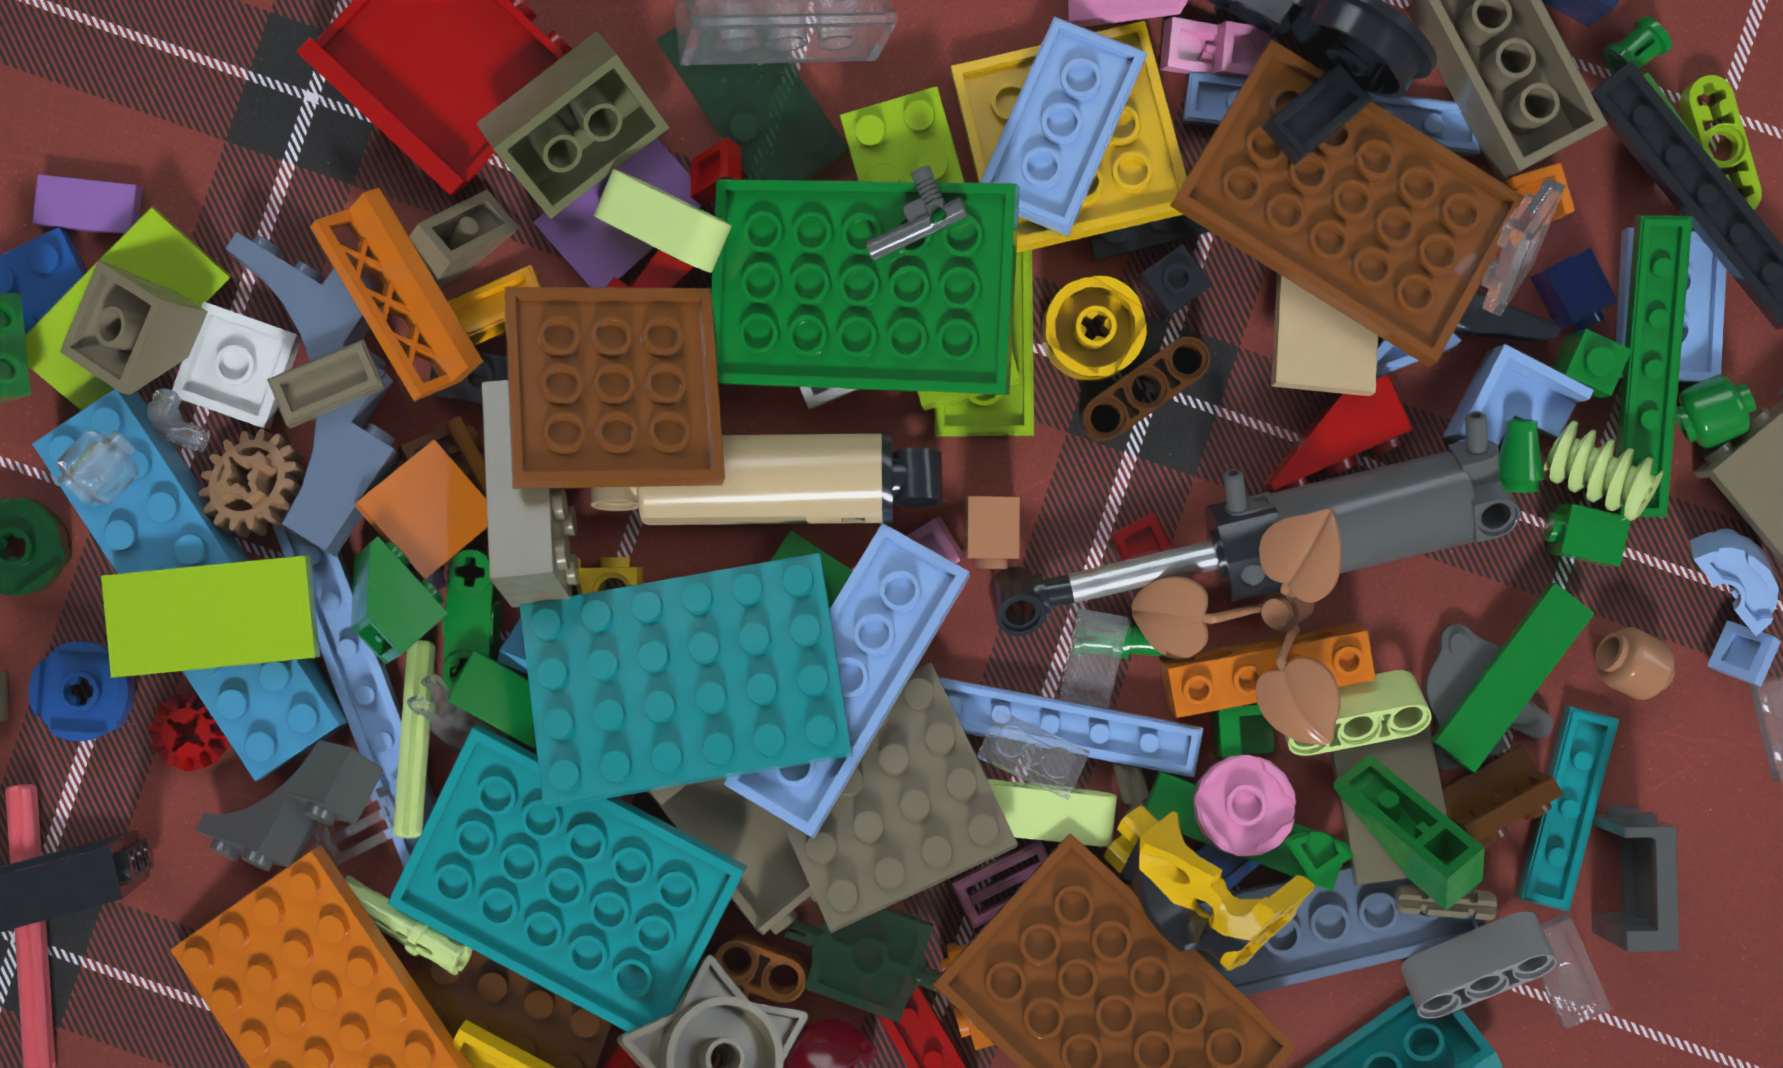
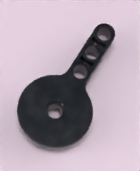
[1207,0,1437,98]

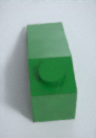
[1334,754,1485,911]

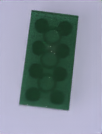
[656,0,849,181]

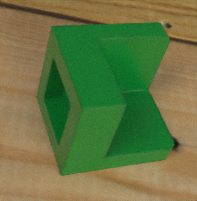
[1211,703,1275,758]

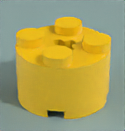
[1041,276,1147,381]

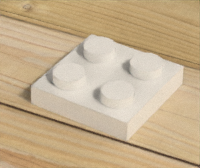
[170,301,302,429]

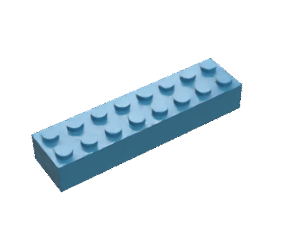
[32,389,349,781]

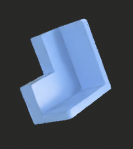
[1443,344,1594,446]

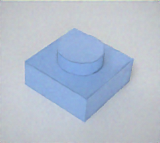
[1707,620,1781,687]

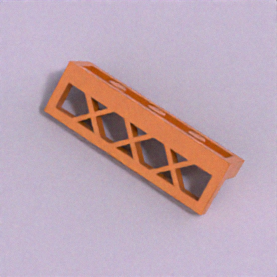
[310,188,483,401]

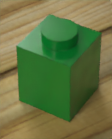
[1551,329,1632,400]
[1543,504,1631,567]

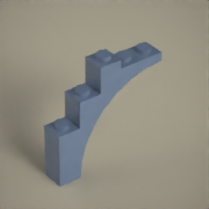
[225,232,401,557]

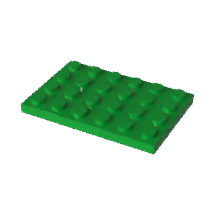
[711,179,1020,395]

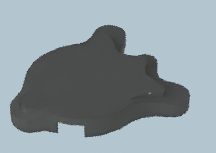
[1423,624,1553,770]

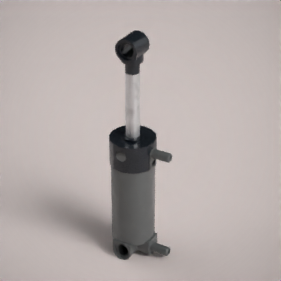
[989,411,1521,636]

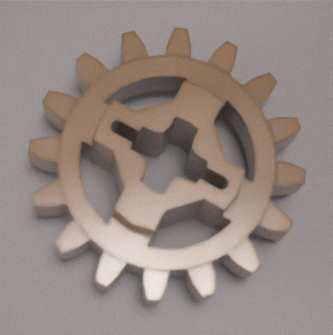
[198,429,307,538]

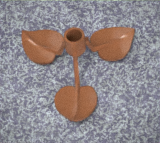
[1131,508,1342,745]

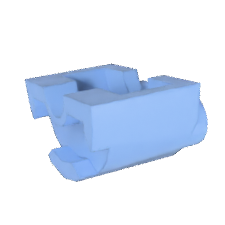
[1690,529,1779,636]

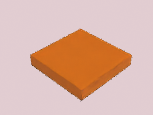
[354,439,488,581]

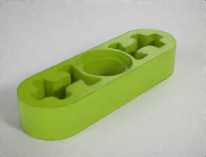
[1680,75,1762,210]

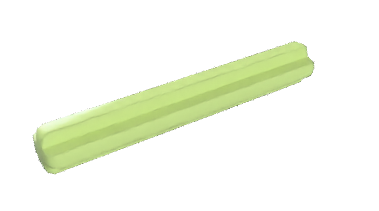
[393,640,436,839]

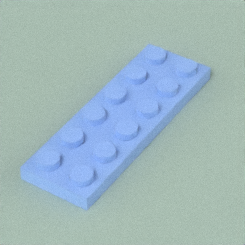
[724,523,970,839]

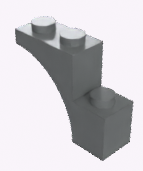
[195,740,384,871]

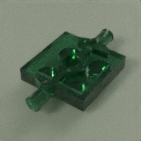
[784,907,943,1023]

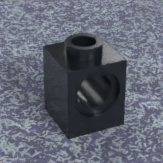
[1135,244,1212,321]

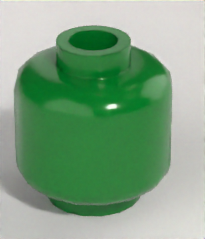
[1675,374,1757,448]

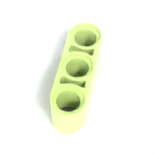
[593,169,732,273]
[1284,670,1432,756]
[987,779,1117,846]

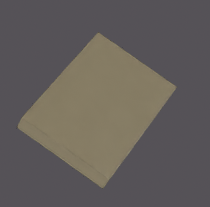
[1330,725,1447,886]

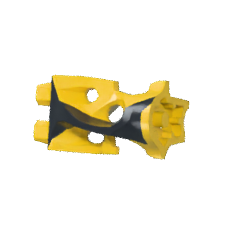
[1103,805,1316,971]

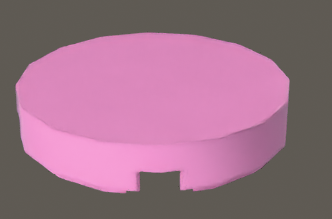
[1193,755,1296,857]

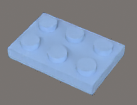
[1616,228,1727,383]

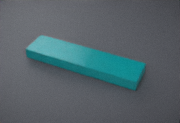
[1516,705,1619,911]

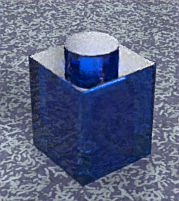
[1530,247,1618,331]

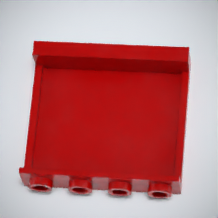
[296,0,572,198]

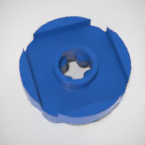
[29,641,135,741]

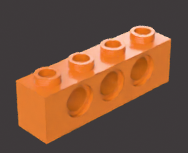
[1159,622,1376,718]

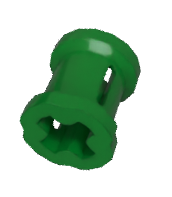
[1602,16,1672,74]

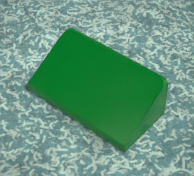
[447,649,536,749]

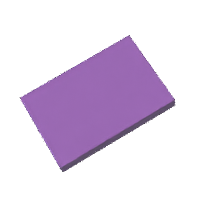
[533,138,704,288]

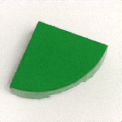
[1284,830,1355,883]

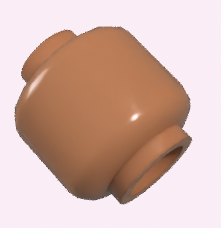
[1595,627,1675,700]

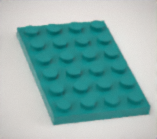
[520,553,853,808]
[387,724,748,1032]

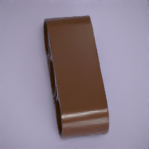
[1079,337,1210,442]

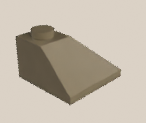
[60,260,208,395]

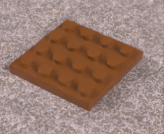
[504,287,725,489]

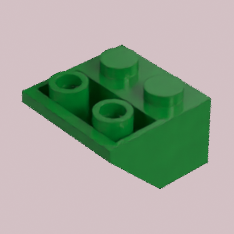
[351,537,448,664]

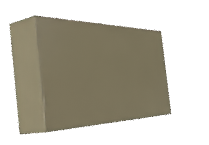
[267,340,386,429]

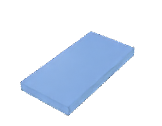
[980,16,1147,236]

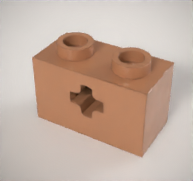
[964,496,1020,569]

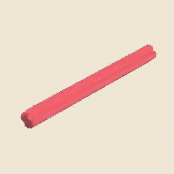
[5,784,56,1068]

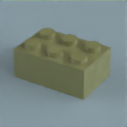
[476,31,670,219]

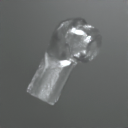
[147,388,210,453]

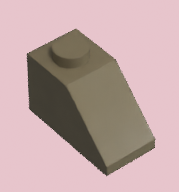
[409,190,519,289]

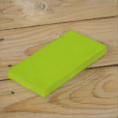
[25,205,231,411]
[934,250,1034,437]
[101,555,320,678]

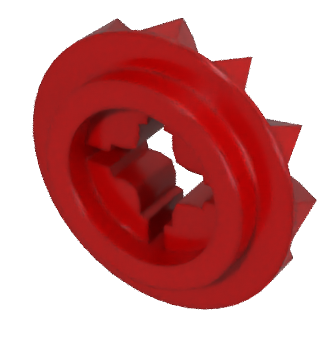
[148,692,229,772]

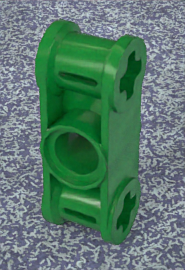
[442,549,502,689]

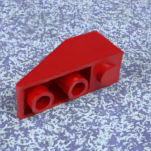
[1262,375,1412,492]

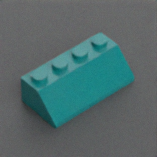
[1303,994,1503,1068]

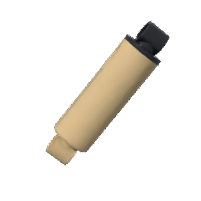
[590,434,943,525]

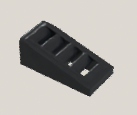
[1453,292,1561,342]

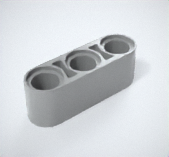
[1400,912,1557,1019]

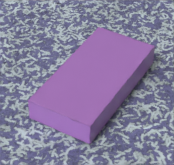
[32,174,143,235]

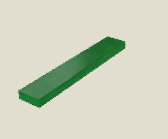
[1611,215,1693,518]

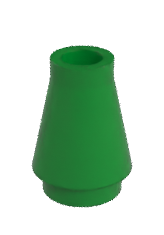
[1499,419,1545,493]

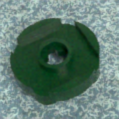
[0,498,72,596]

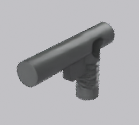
[866,166,969,260]

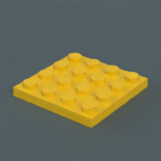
[951,21,1187,253]

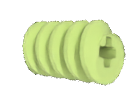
[1544,421,1663,521]

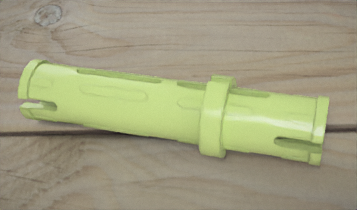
[345,875,473,975]

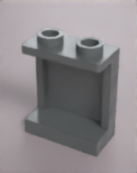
[1592,805,1679,952]

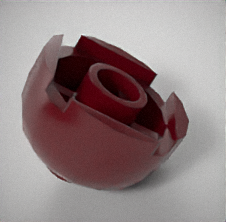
[783,1019,878,1068]

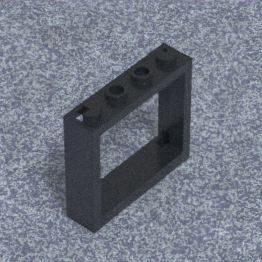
[0,830,154,932]

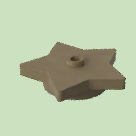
[617,955,808,1068]

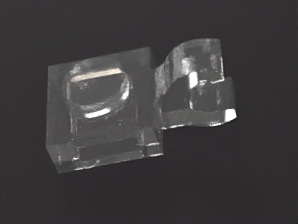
[407,674,497,754]

